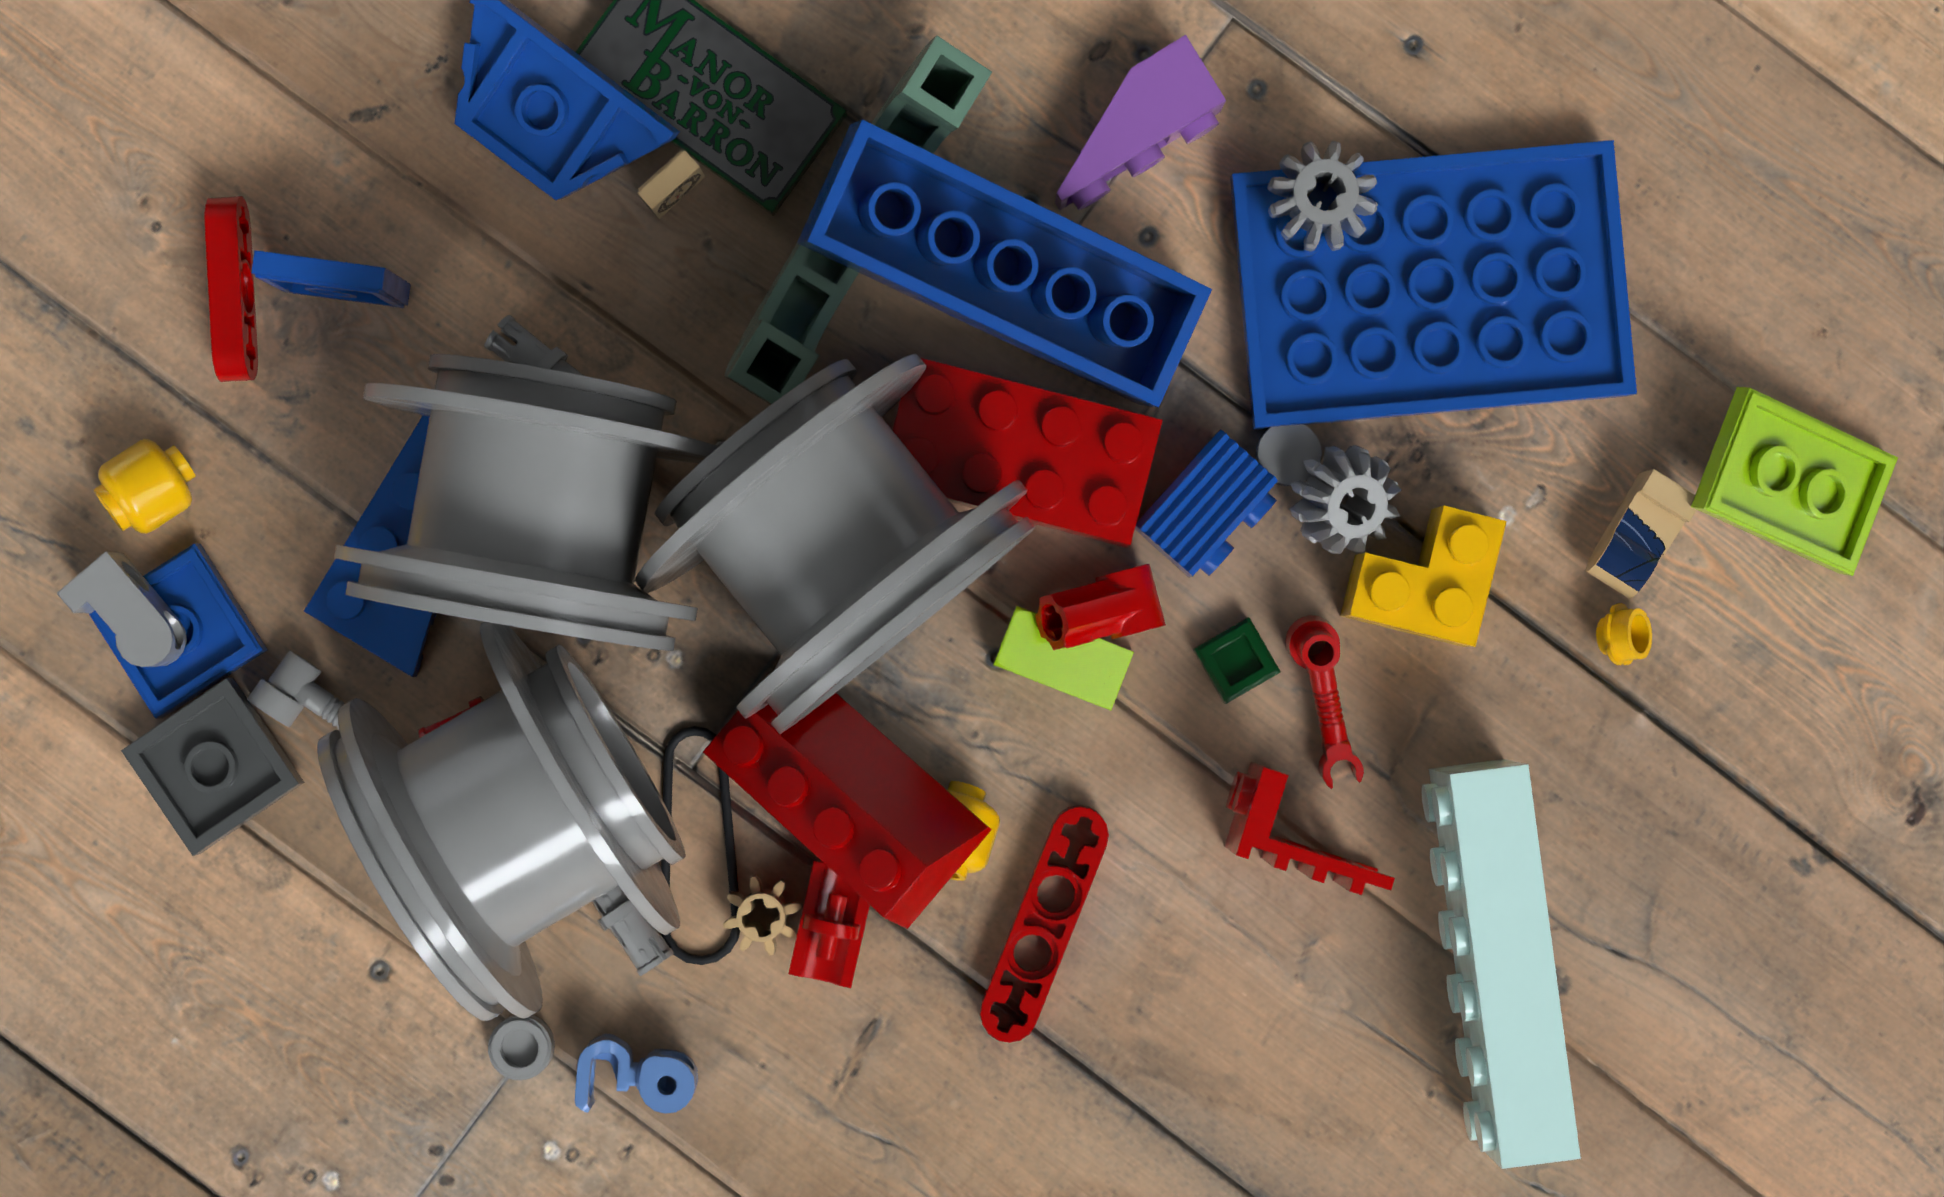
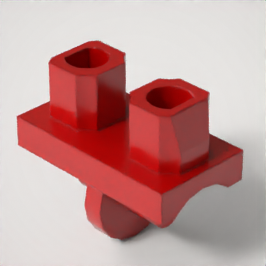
[788,860,870,988]

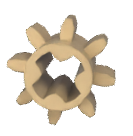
[723,874,803,956]

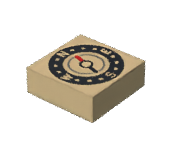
[637,150,705,219]

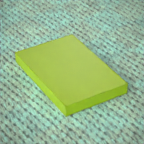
[1691,387,1898,576]

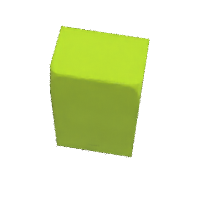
[993,605,1134,711]

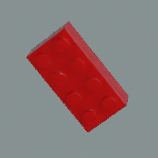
[893,358,1163,548]

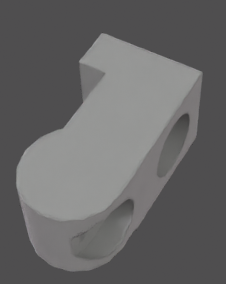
[57,551,187,667]

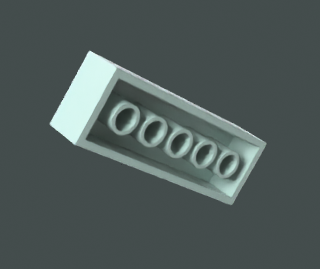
[1422,759,1581,1169]

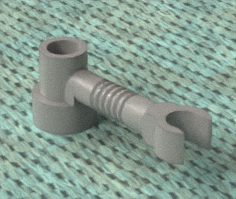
[247,650,344,730]

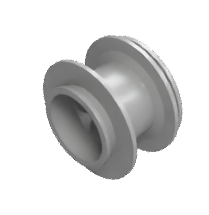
[334,354,719,651]
[635,354,1035,734]
[317,622,686,1021]

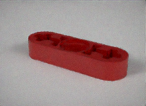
[204,196,258,382]

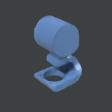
[575,1034,699,1114]

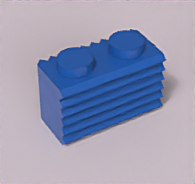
[1135,429,1278,578]

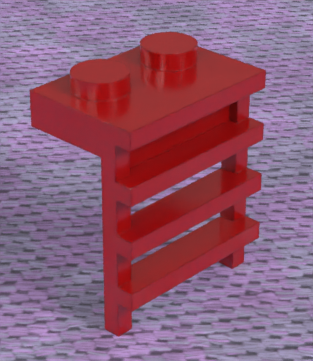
[1224,762,1395,895]

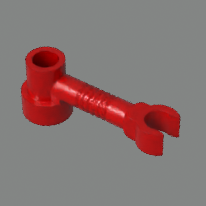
[1286,615,1364,789]

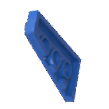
[304,415,437,677]

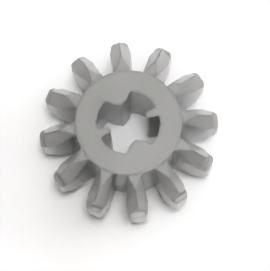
[1267,141,1378,252]
[1289,445,1402,554]

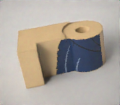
[1585,469,1697,599]

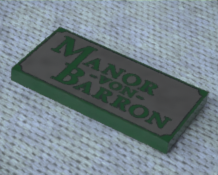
[576,0,847,216]

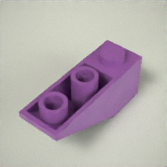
[1055,35,1226,210]

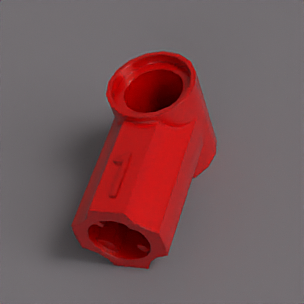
[1035,564,1166,650]

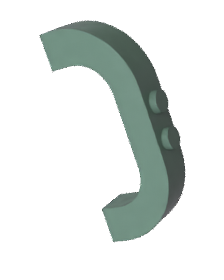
[725,35,992,405]

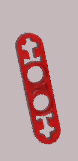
[980,805,1109,1043]

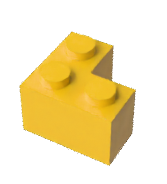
[1340,505,1507,647]

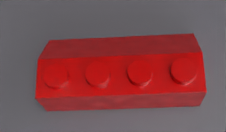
[703,693,992,929]

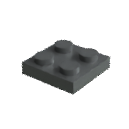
[121,678,305,856]

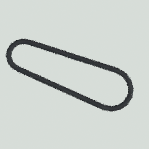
[661,726,740,965]

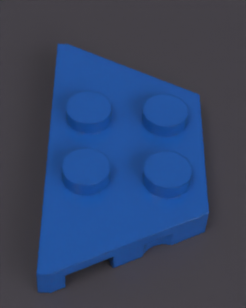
[454,0,680,200]

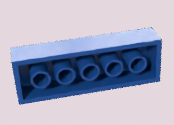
[797,119,1212,407]

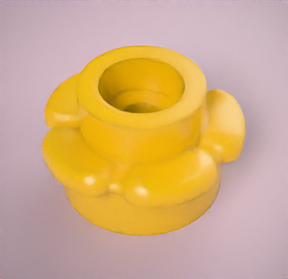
[1596,603,1652,665]

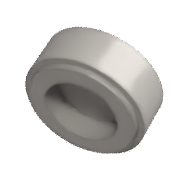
[1256,424,1321,486]
[488,1015,555,1080]

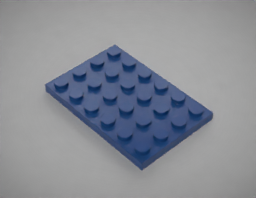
[1230,140,1637,429]

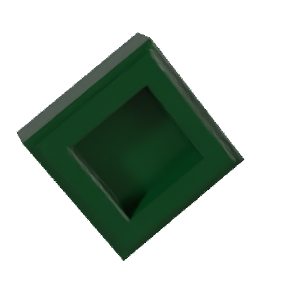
[1193,617,1281,704]

